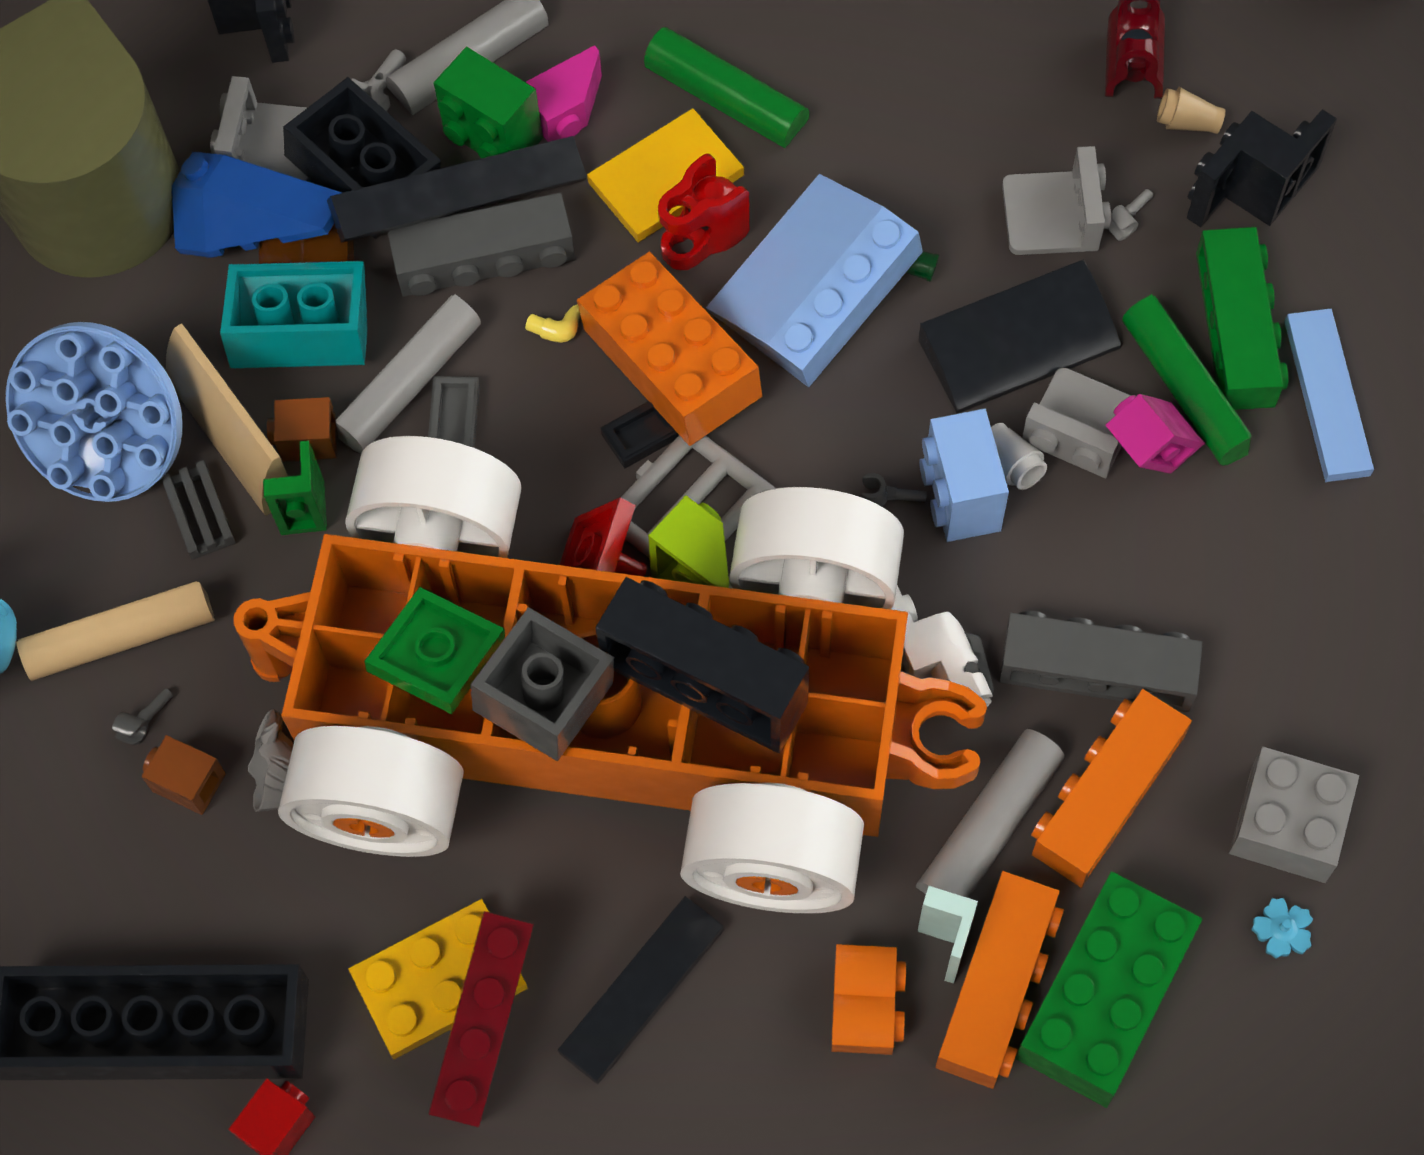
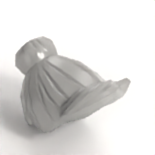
[248,709,293,812]

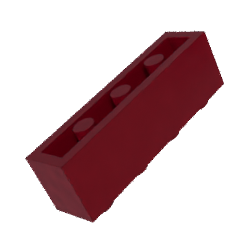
[429,911,534,1127]

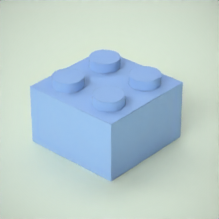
[919,408,1009,542]

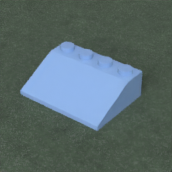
[706,174,923,387]

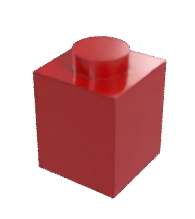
[228,1078,315,1155]

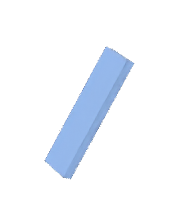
[1284,308,1374,482]

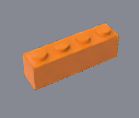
[1031,689,1192,888]
[935,871,1064,1089]

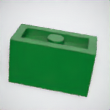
[263,440,327,535]

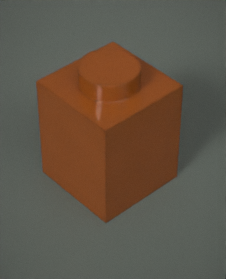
[267,397,337,462]
[141,735,226,815]

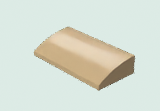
[166,323,288,516]

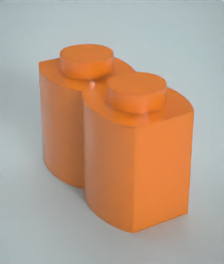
[831,944,906,1055]

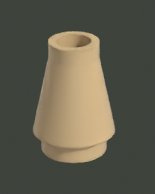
[1157,87,1225,134]

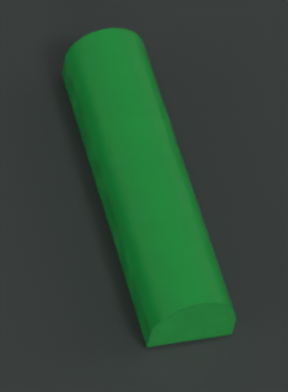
[644,27,809,148]
[1122,294,1251,466]

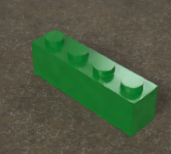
[1196,227,1288,410]

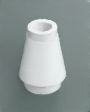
[991,423,1047,490]

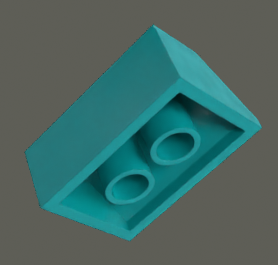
[220,261,368,368]

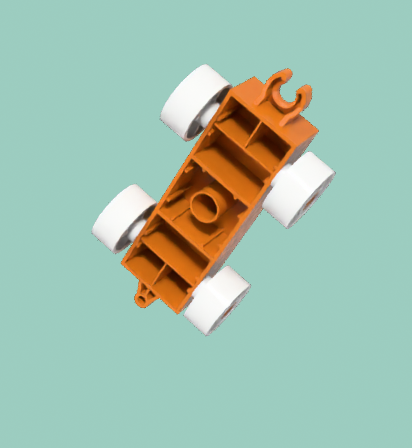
[234,436,987,913]

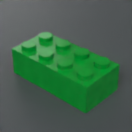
[1015,871,1203,1108]

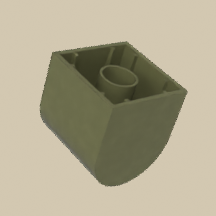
[0,0,180,278]

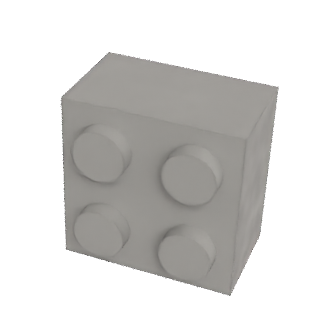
[1229,746,1359,883]

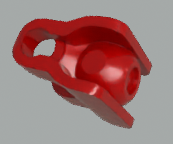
[658,153,750,270]

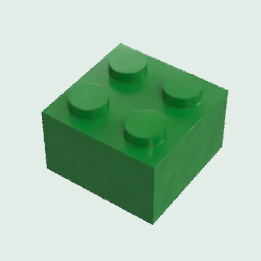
[433,46,543,158]

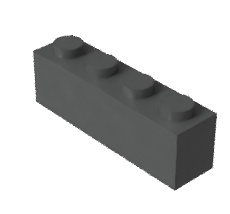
[387,192,575,297]
[999,611,1203,712]

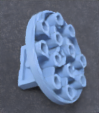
[6,322,183,502]

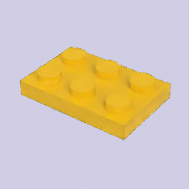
[348,899,528,1060]

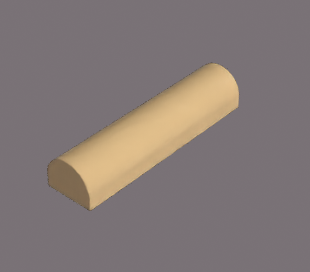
[16,581,215,681]

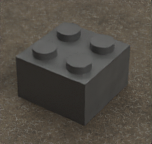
[471,607,614,761]

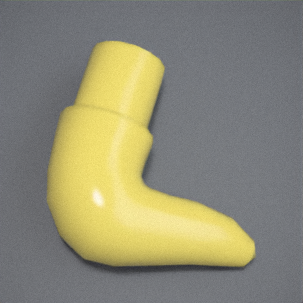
[525,304,580,343]

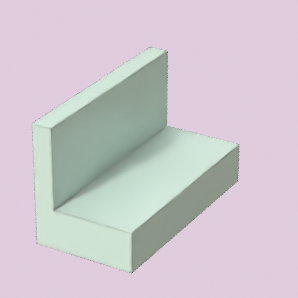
[917,886,978,984]

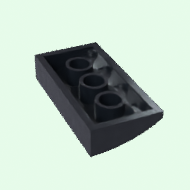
[919,259,1121,414]

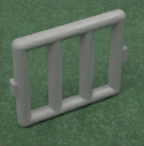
[621,435,777,588]

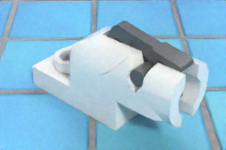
[891,585,994,707]

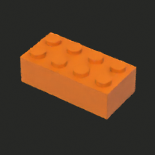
[577,251,763,446]

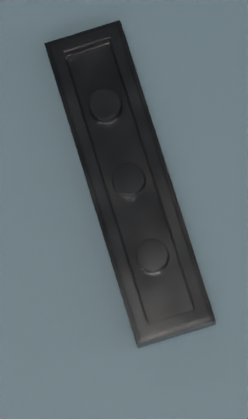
[558,896,724,1085]

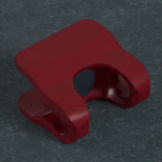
[1105,0,1165,99]

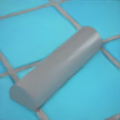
[386,0,549,115]
[336,294,481,454]
[916,729,1065,898]

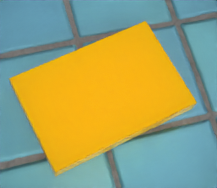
[587,108,744,243]

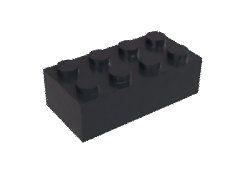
[595,577,809,754]

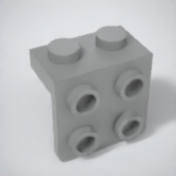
[210,76,311,182]
[1002,146,1111,255]
[1022,368,1131,479]

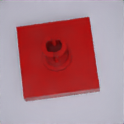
[559,497,647,577]

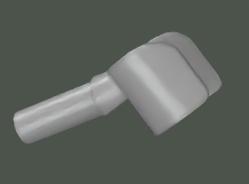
[1108,189,1153,241]

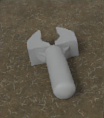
[352,49,406,111]

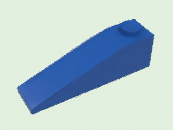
[172,152,342,258]

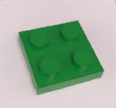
[364,587,506,714]

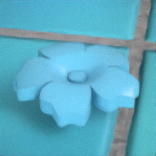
[1252,898,1313,959]

